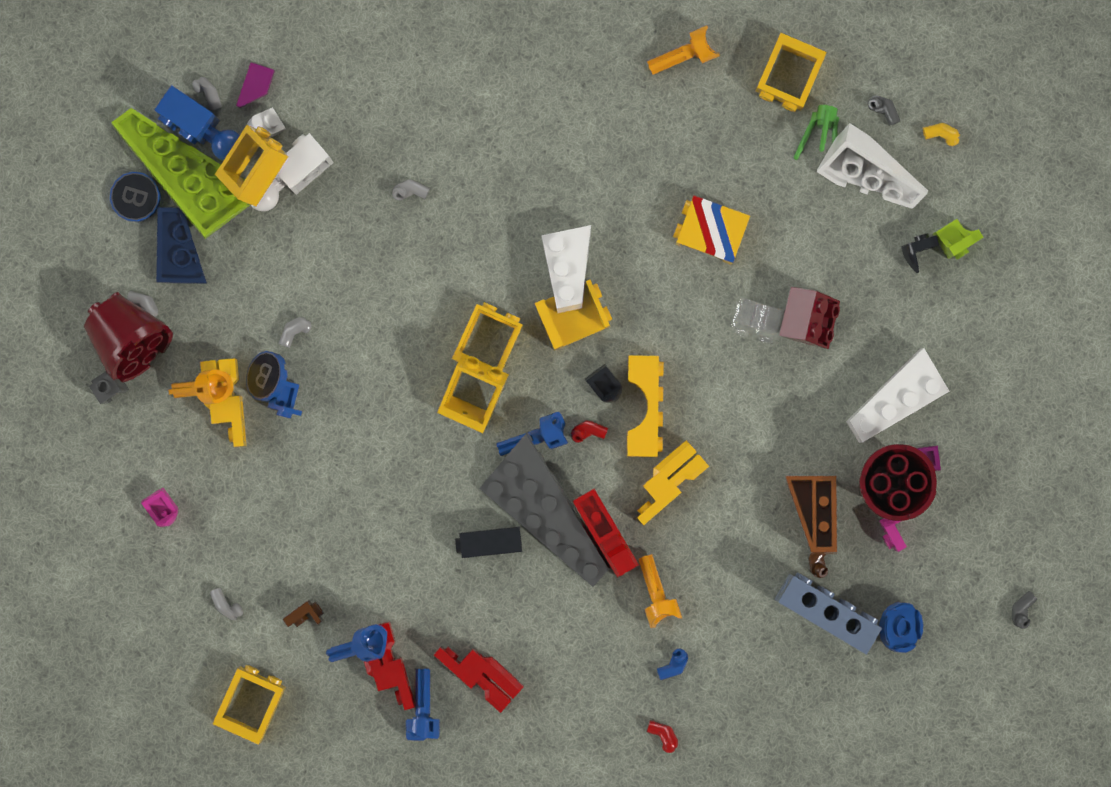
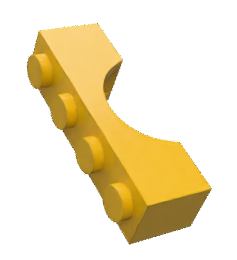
[627,355,664,457]

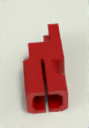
[573,489,639,578]
[364,621,415,710]
[434,646,524,713]

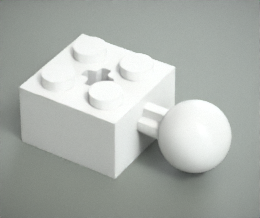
[250,133,334,211]

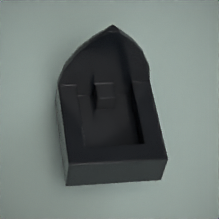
[901,233,939,273]
[585,364,622,403]

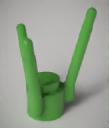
[794,105,839,160]

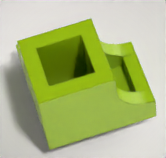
[933,219,984,260]

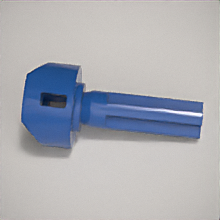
[497,412,568,456]
[326,624,387,662]
[406,669,440,741]

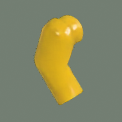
[922,123,960,146]

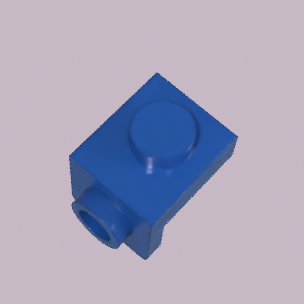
[268,381,302,419]

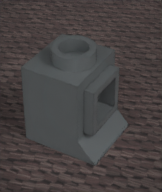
[89,371,129,404]

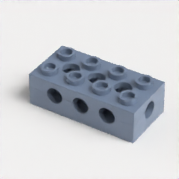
[774,573,882,655]

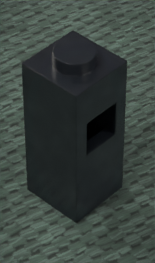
[455,526,522,558]

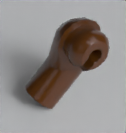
[808,554,828,578]

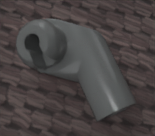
[868,96,900,126]
[1012,591,1037,629]

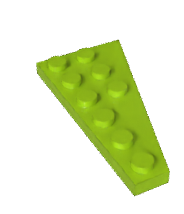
[111,108,250,239]

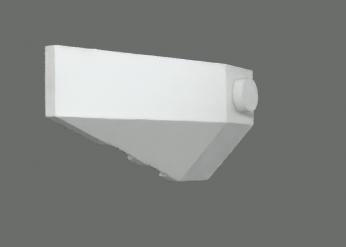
[817,123,928,209]

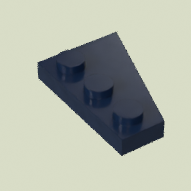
[156,207,207,284]

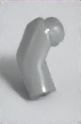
[192,77,222,110]
[392,179,430,201]
[127,291,158,317]
[278,317,312,348]
[210,588,243,620]

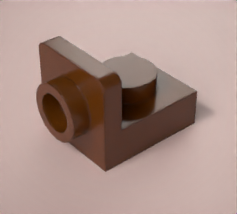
[283,600,324,627]

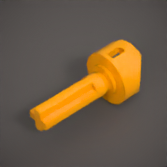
[647,25,720,75]
[168,370,233,404]
[638,554,682,628]

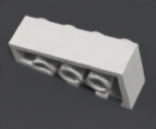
[846,348,950,443]

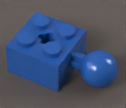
[154,85,240,161]

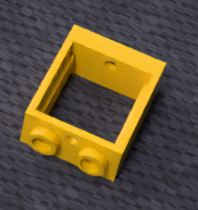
[755,33,827,112]
[215,125,289,207]
[452,302,523,371]
[437,354,509,433]
[213,665,286,745]

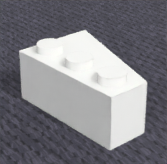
[542,225,591,313]

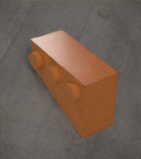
[785,476,837,555]

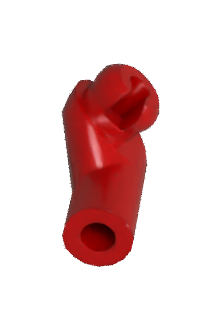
[571,420,608,443]
[646,720,678,753]

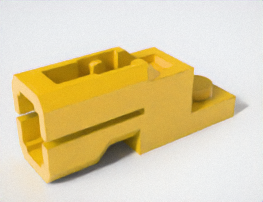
[200,358,247,447]
[636,440,709,525]

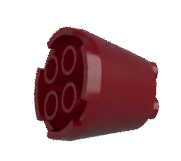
[84,292,173,383]
[859,444,937,521]

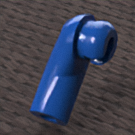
[657,648,688,680]

